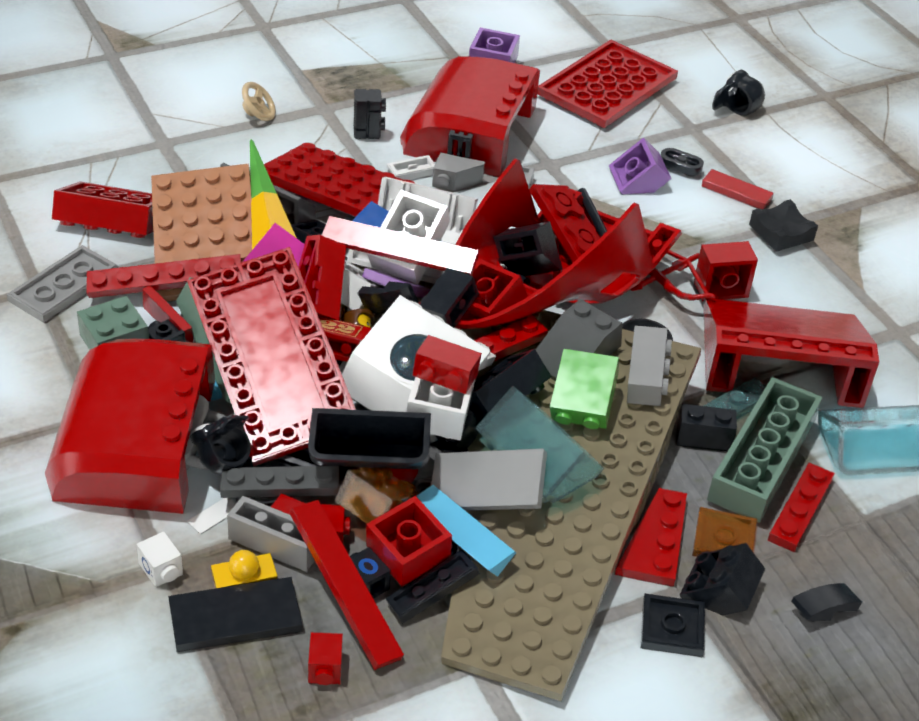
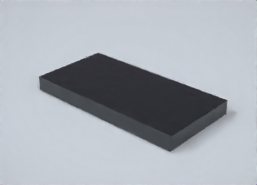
[168,577,303,652]

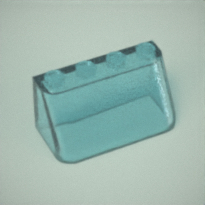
[475,386,605,504]
[818,405,919,475]

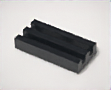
[447,130,473,159]

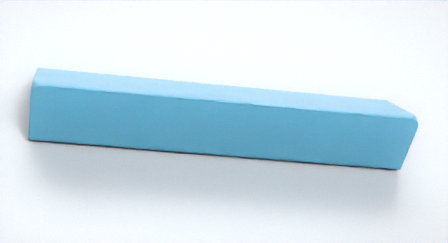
[416,485,517,577]

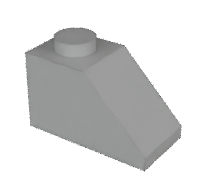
[432,153,485,191]

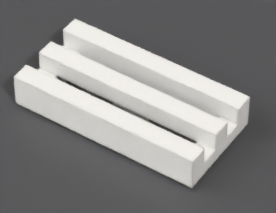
[387,155,435,180]

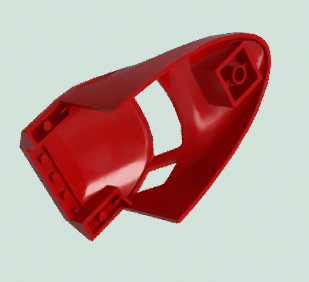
[455,158,682,329]

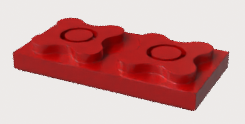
[529,184,600,263]

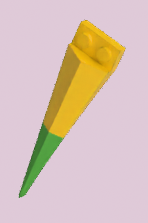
[250,139,296,250]

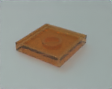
[692,507,757,557]

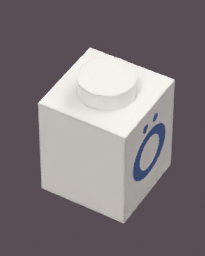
[136,531,183,587]

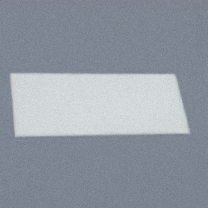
[187,498,236,534]

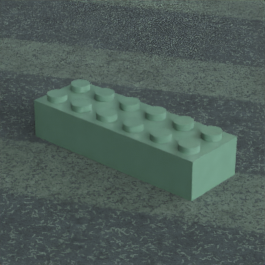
[707,377,823,523]

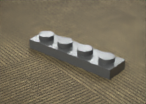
[220,466,340,498]

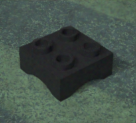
[749,199,818,252]

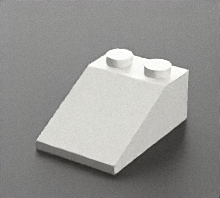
[406,377,475,440]

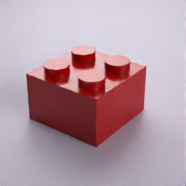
[693,241,758,301]
[366,495,452,586]

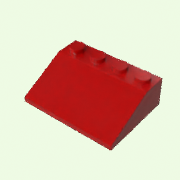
[52,181,153,238]

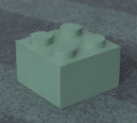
[77,296,149,350]

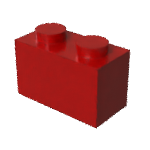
[412,335,482,394]

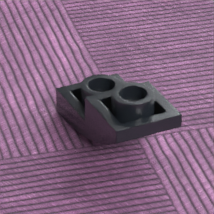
[357,281,419,314]
[791,583,862,622]

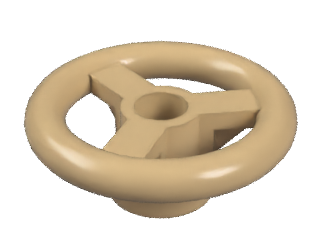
[242,82,276,121]

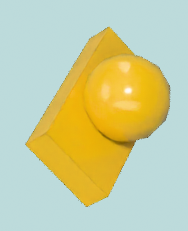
[211,550,277,588]

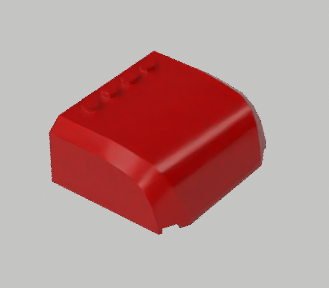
[400,56,540,177]
[45,339,215,514]

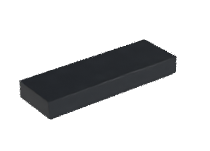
[386,549,480,624]

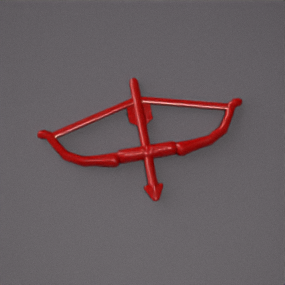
[630,250,716,301]

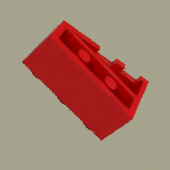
[298,235,346,320]

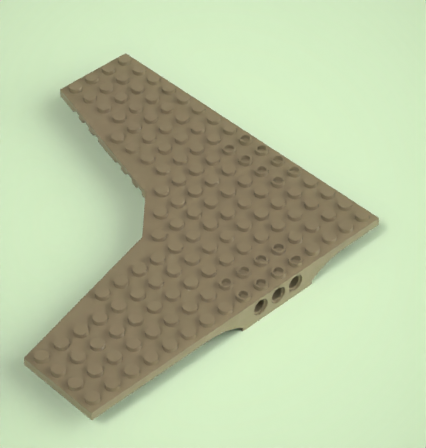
[342,264,701,702]

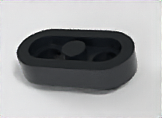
[660,148,704,176]

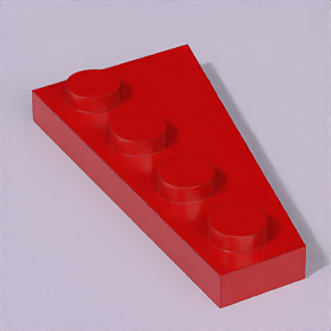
[615,488,687,587]

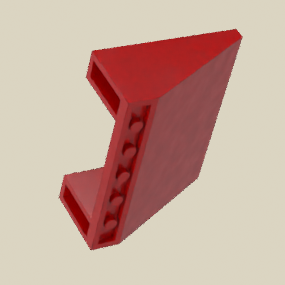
[703,298,880,408]

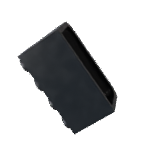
[308,408,431,470]

